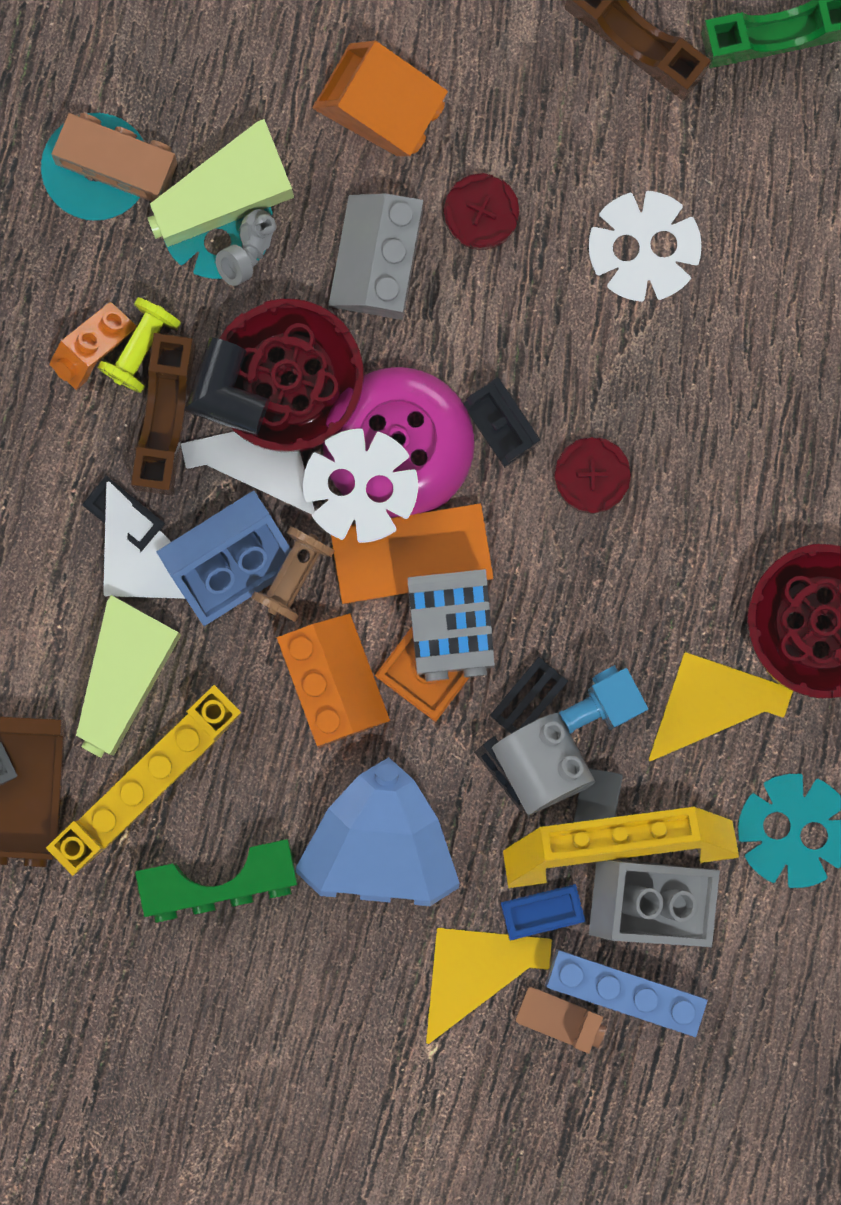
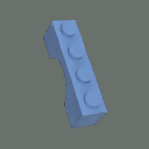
[545,949,708,1037]

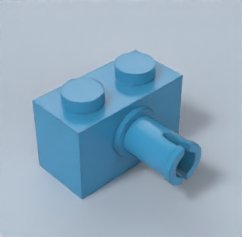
[559,665,648,734]

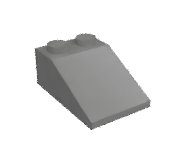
[589,859,720,947]

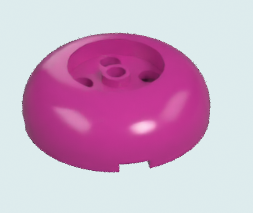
[322,367,475,518]

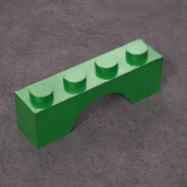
[701,0,841,69]
[135,839,299,923]

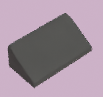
[573,768,623,823]

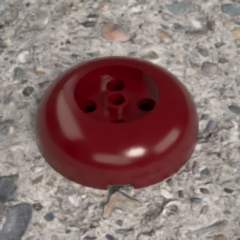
[219,299,364,452]
[747,544,841,698]

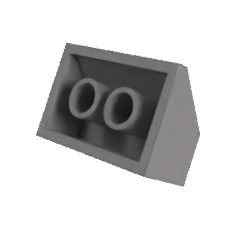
[328,193,423,320]

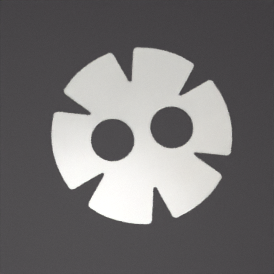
[589,191,701,302]
[303,429,418,543]

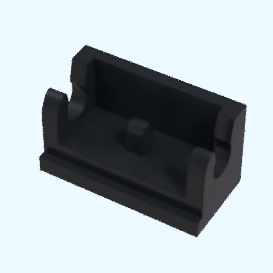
[463,377,541,468]

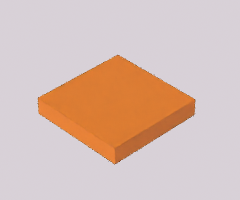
[375,627,470,723]

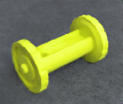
[97,297,181,393]

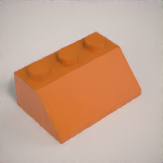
[276,614,390,748]

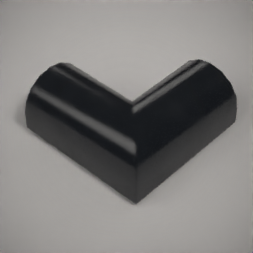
[184,337,270,436]

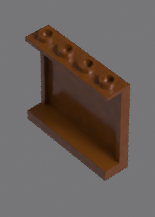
[0,717,66,867]

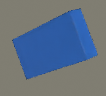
[501,884,585,941]

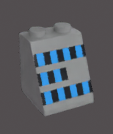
[407,569,495,682]

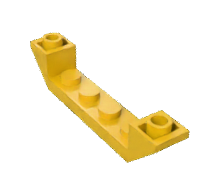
[46,685,242,876]
[503,807,739,888]

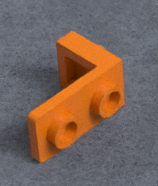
[49,302,136,390]

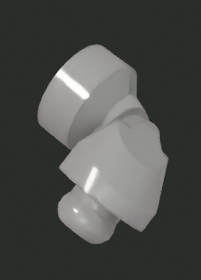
[216,209,276,286]

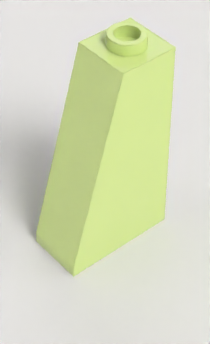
[147,119,294,247]
[76,595,181,758]

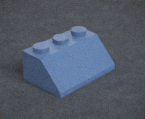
[156,490,291,626]

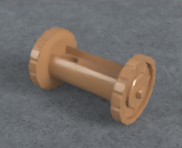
[251,526,335,622]

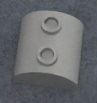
[492,713,596,816]

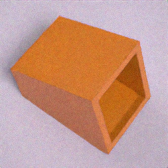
[312,40,448,156]

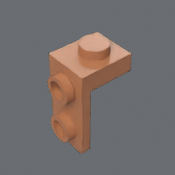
[516,987,607,1054]

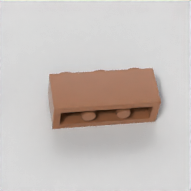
[52,113,177,202]

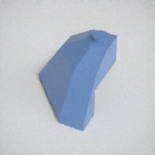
[296,757,460,906]

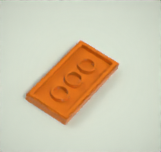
[331,503,494,604]

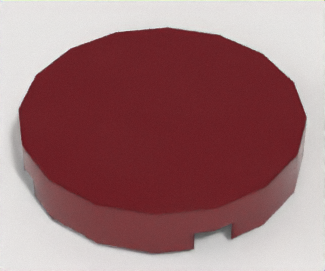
[444,173,519,250]
[554,437,631,514]

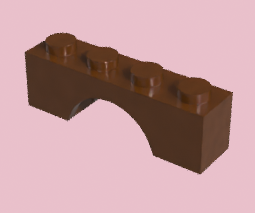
[565,0,711,101]
[131,333,196,496]

